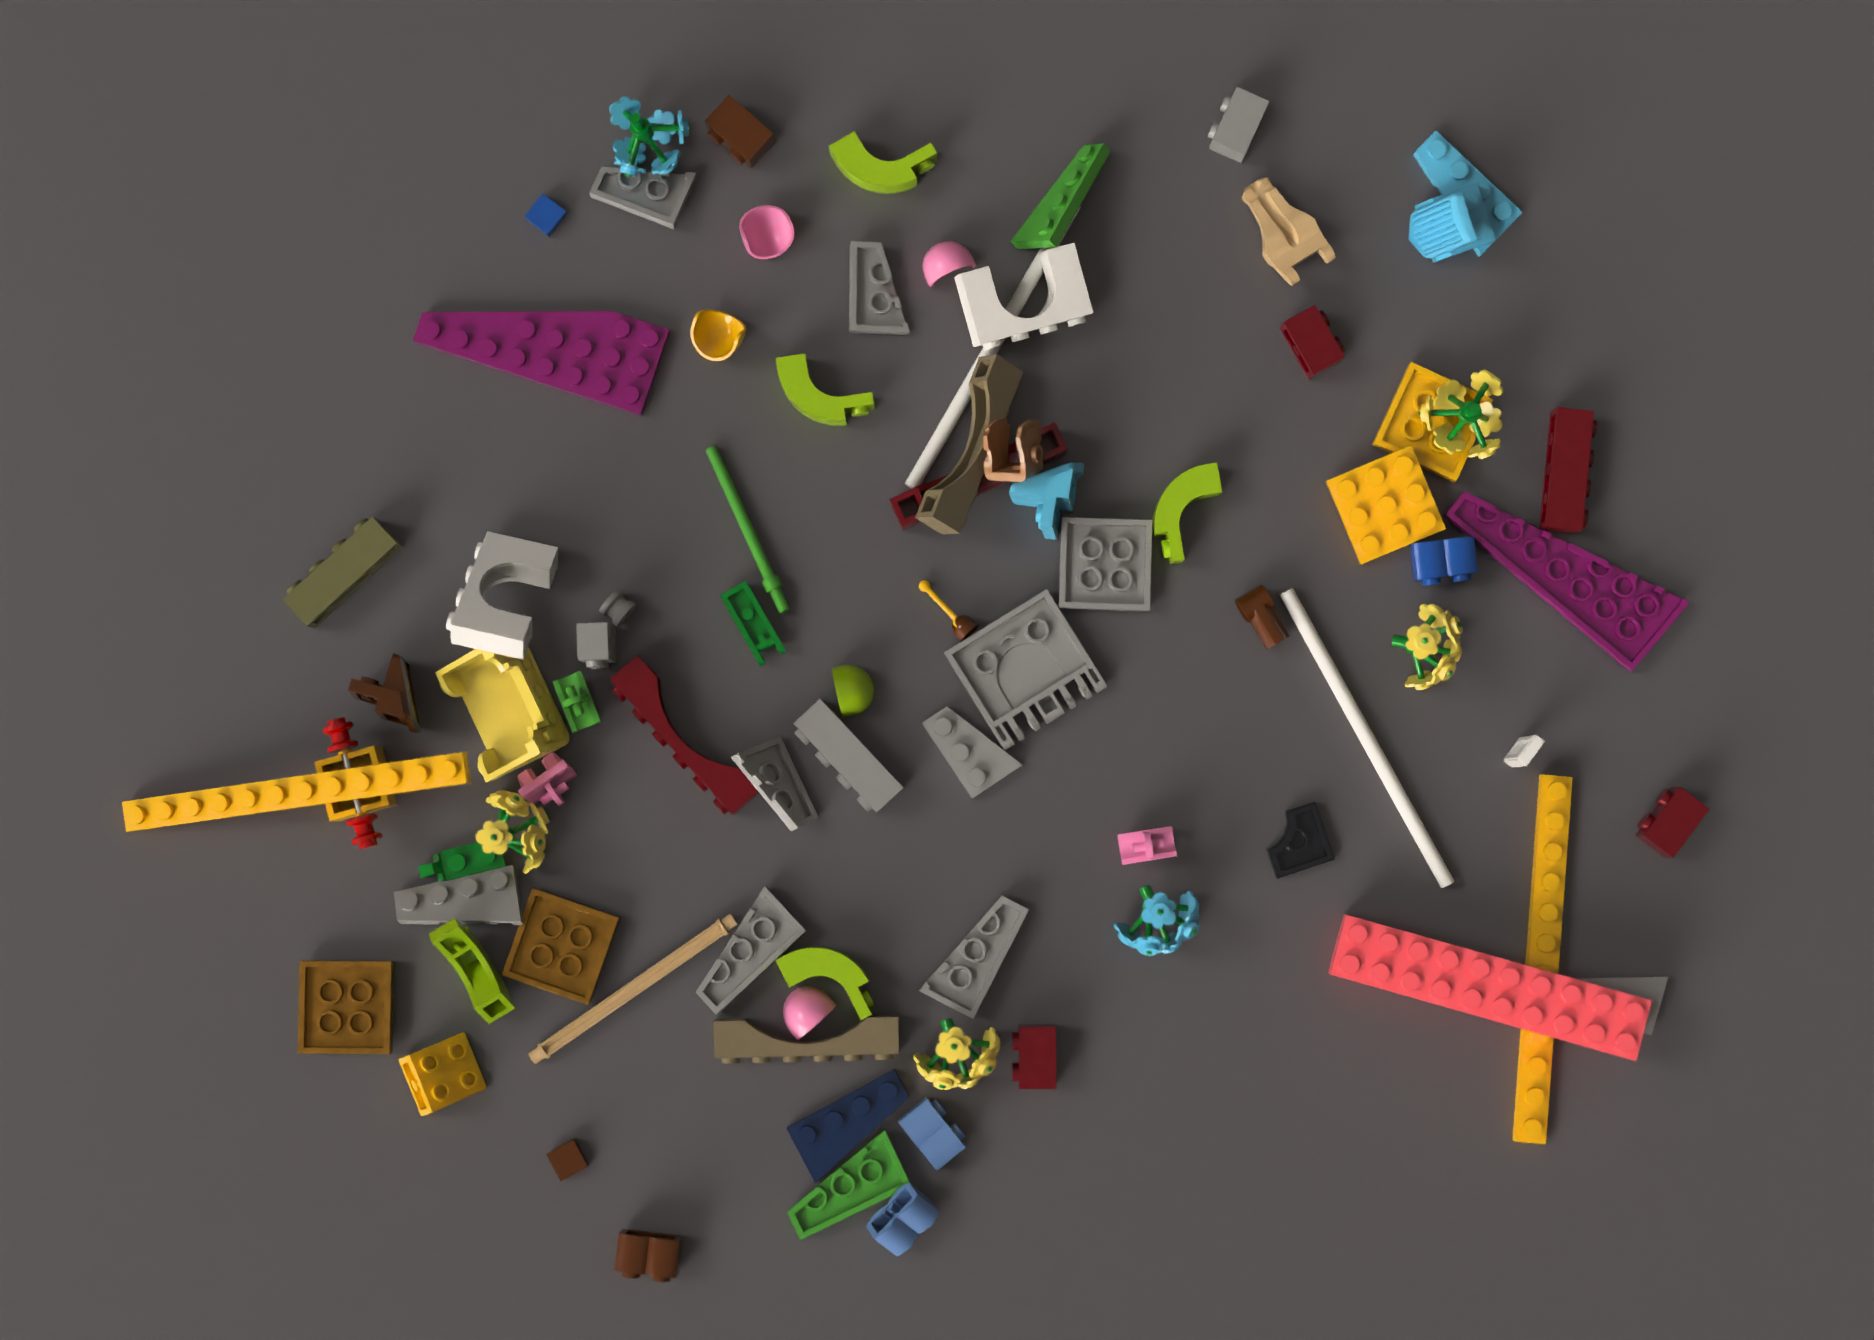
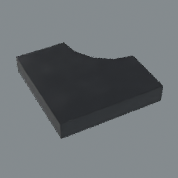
[1266,802,1335,879]

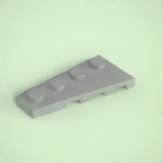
[394,865,524,925]
[695,886,807,1015]

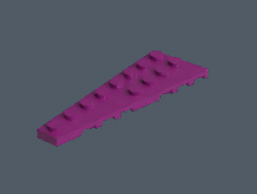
[1443,491,1689,672]

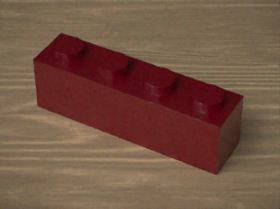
[1539,407,1597,534]

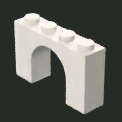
[954,243,1093,350]
[446,531,558,660]

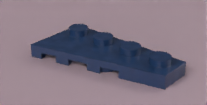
[786,1069,909,1183]

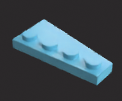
[1413,131,1523,257]

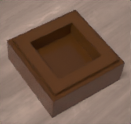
[546,1138,589,1181]

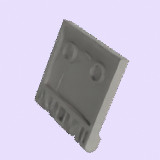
[944,589,1107,751]

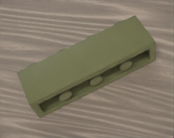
[282,517,404,629]

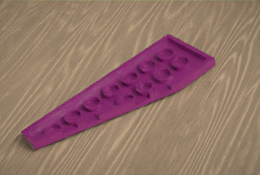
[413,311,670,416]

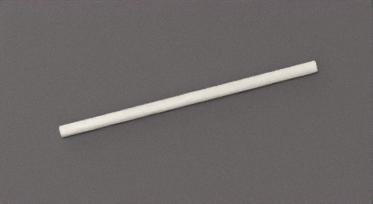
[905,207,1081,488]
[1280,588,1455,888]

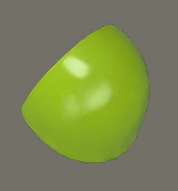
[832,665,875,718]

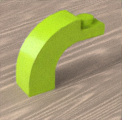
[829,131,937,194]
[776,353,875,426]
[1152,462,1222,565]
[429,918,515,1024]
[776,946,875,1020]

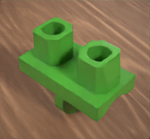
[553,670,602,733]

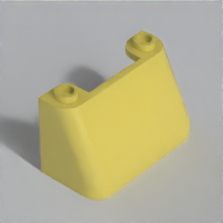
[435,647,569,782]

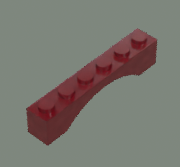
[889,422,1068,531]
[610,655,759,815]

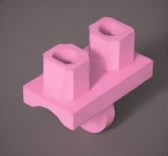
[517,752,577,806]
[1117,826,1177,865]

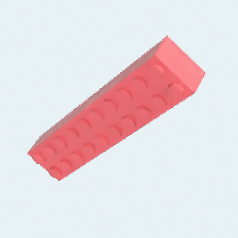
[1328,914,1652,1061]

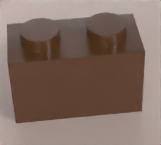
[705,95,775,168]

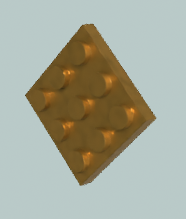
[502,888,620,1005]
[298,960,394,1054]

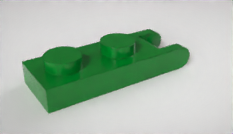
[719,580,787,666]

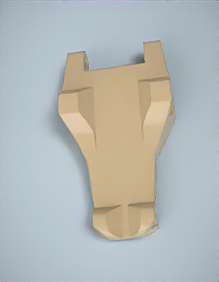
[1242,177,1335,286]

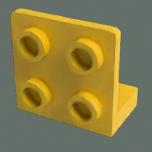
[398,1032,487,1116]

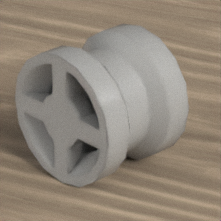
[599,589,637,627]

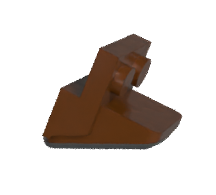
[348,653,421,733]

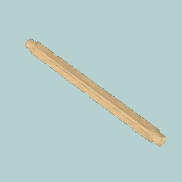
[528,913,738,1064]

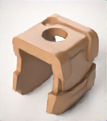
[983,418,1043,482]

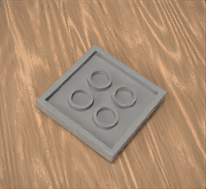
[1058,517,1152,612]

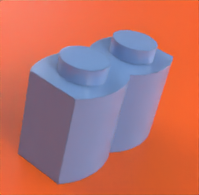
[898,1096,966,1171]
[866,1183,940,1256]

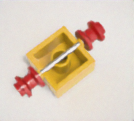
[314,717,397,850]

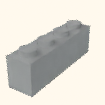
[793,699,904,813]

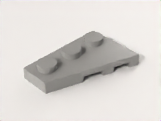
[590,167,697,229]
[849,241,910,335]
[731,736,819,831]

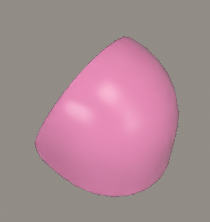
[739,205,794,259]
[923,241,977,287]
[783,986,837,1040]

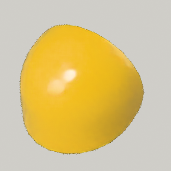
[690,309,746,361]

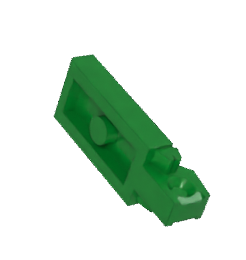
[418,842,507,881]

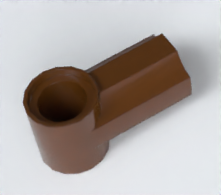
[1235,585,1290,650]

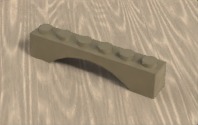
[915,354,1023,535]
[713,1014,900,1064]

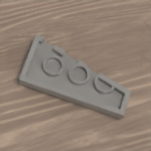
[919,895,1029,1019]

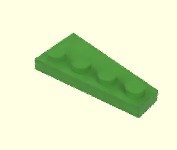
[1010,143,1111,249]
[787,1129,911,1240]

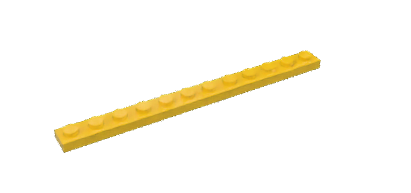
[122,751,471,832]
[1512,774,1573,1144]

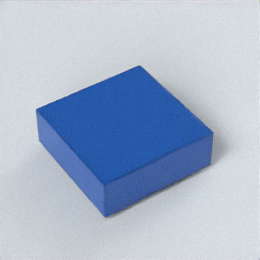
[524,194,567,237]

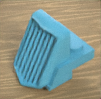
[1409,183,1496,263]
[1009,462,1084,540]

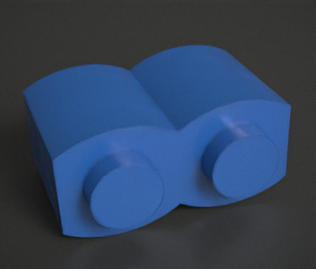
[1410,536,1478,586]

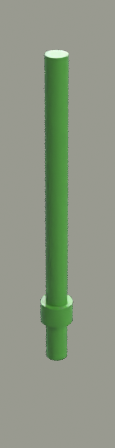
[706,446,790,614]

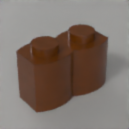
[614,1229,683,1282]

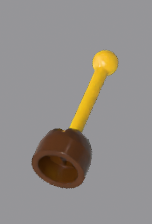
[919,580,979,642]

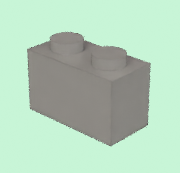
[1207,87,1269,163]
[576,622,617,670]

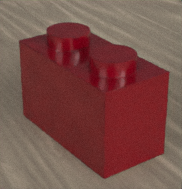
[1279,305,1345,380]
[1635,787,1710,858]
[1012,1024,1056,1089]

